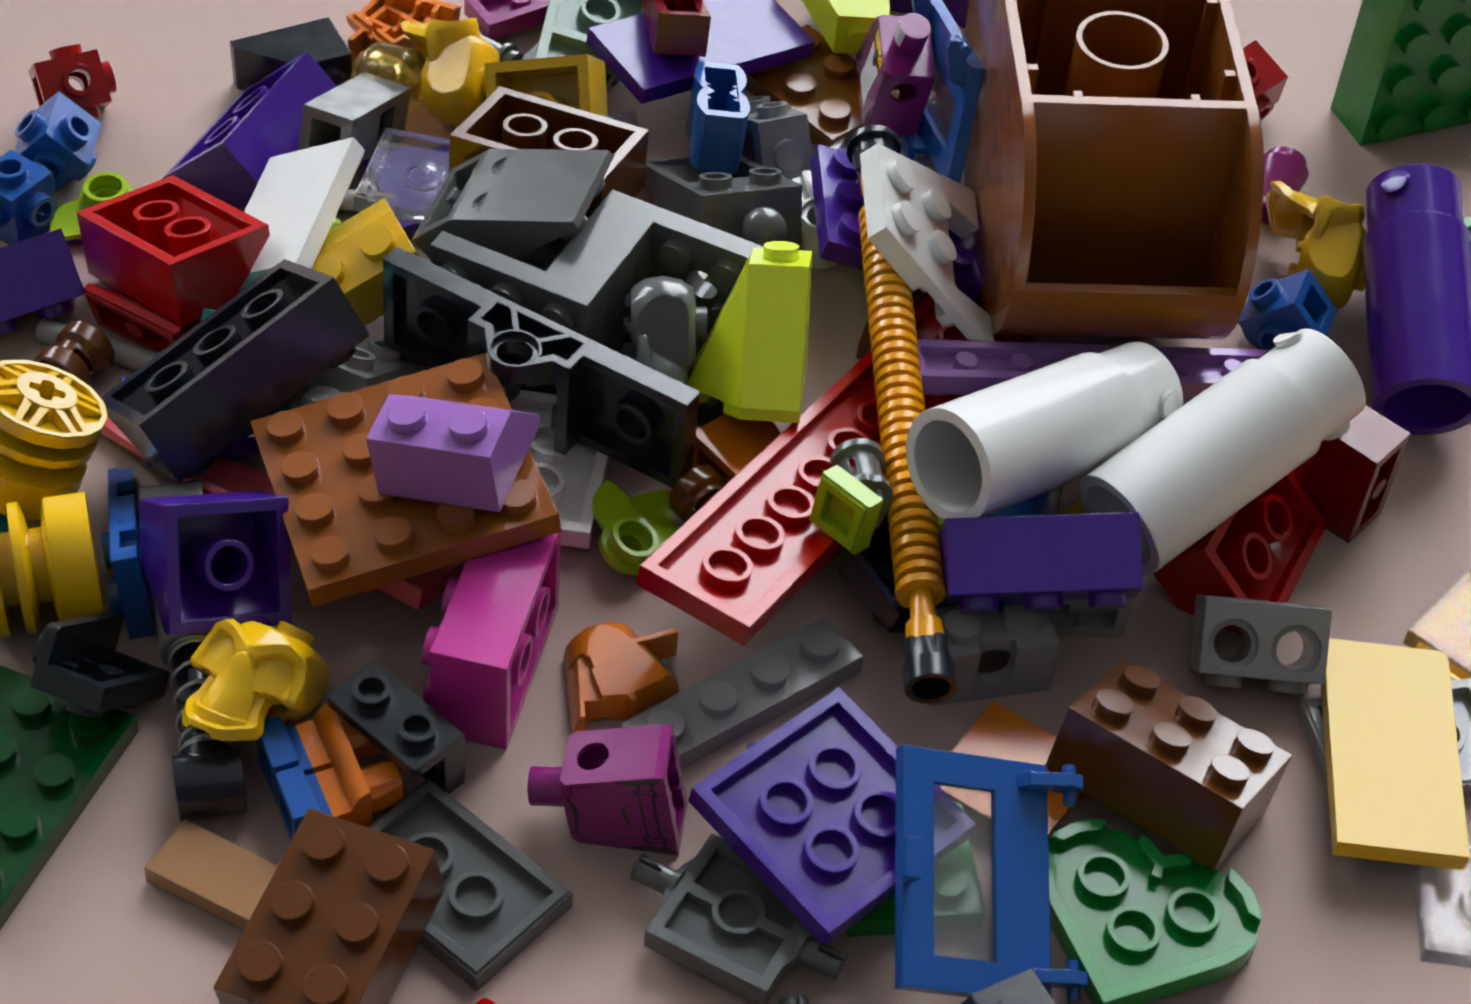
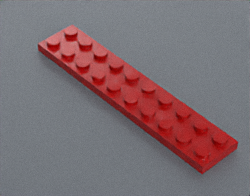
[636,295,1033,646]

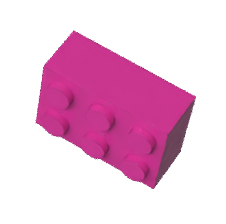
[422,532,561,750]

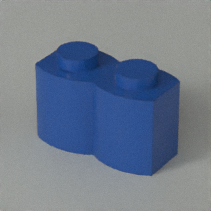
[686,61,750,174]

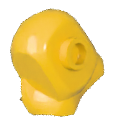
[401,18,500,128]
[1266,181,1367,309]
[182,619,329,741]

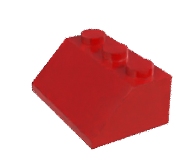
[76,175,270,327]
[1153,471,1328,635]

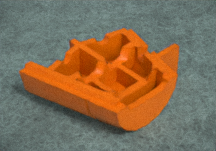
[346,0,461,68]
[563,622,679,735]

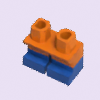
[257,704,404,841]

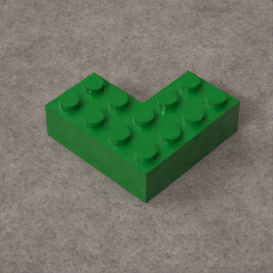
[1331,0,1471,146]

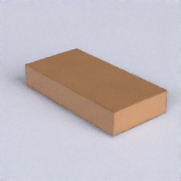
[144,819,278,930]

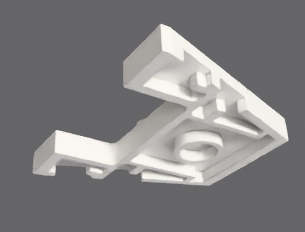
[860,143,994,341]

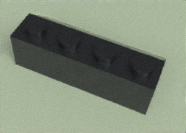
[100,259,370,483]

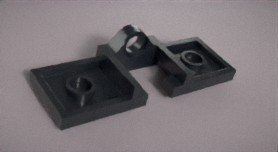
[383,247,700,488]

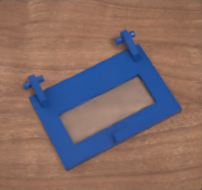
[901,0,985,183]
[895,745,1088,1004]

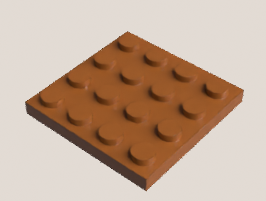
[250,353,562,608]

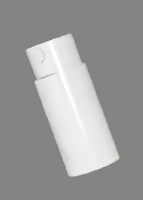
[1079,328,1366,575]
[906,342,1183,520]

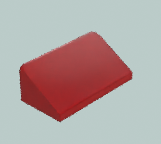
[83,283,193,353]

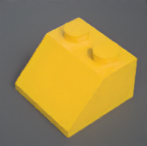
[484,54,608,117]
[312,198,420,326]

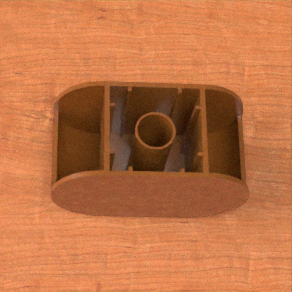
[963,0,1264,340]

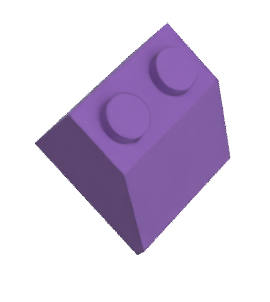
[366,394,540,512]

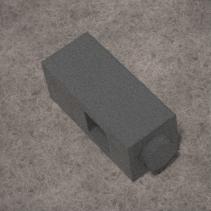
[298,72,411,162]

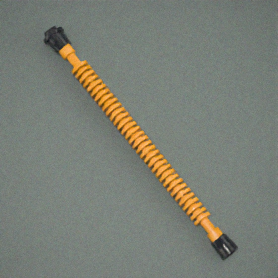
[846,125,957,704]

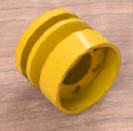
[0,360,108,521]
[0,491,105,639]

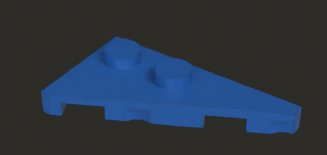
[100,467,155,640]

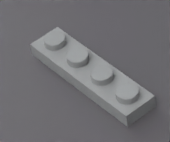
[620,616,863,769]

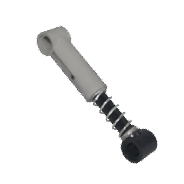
[138,480,248,822]

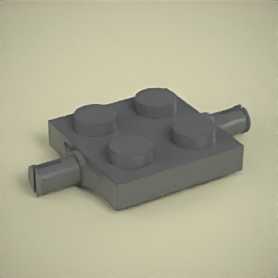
[630,833,848,1004]

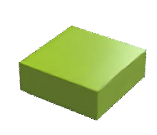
[809,465,883,555]

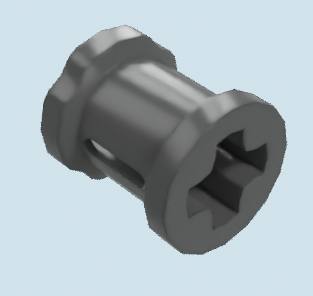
[829,438,894,517]

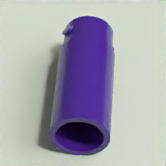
[1362,164,1471,435]

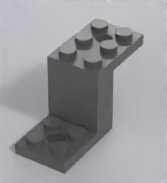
[430,189,764,365]

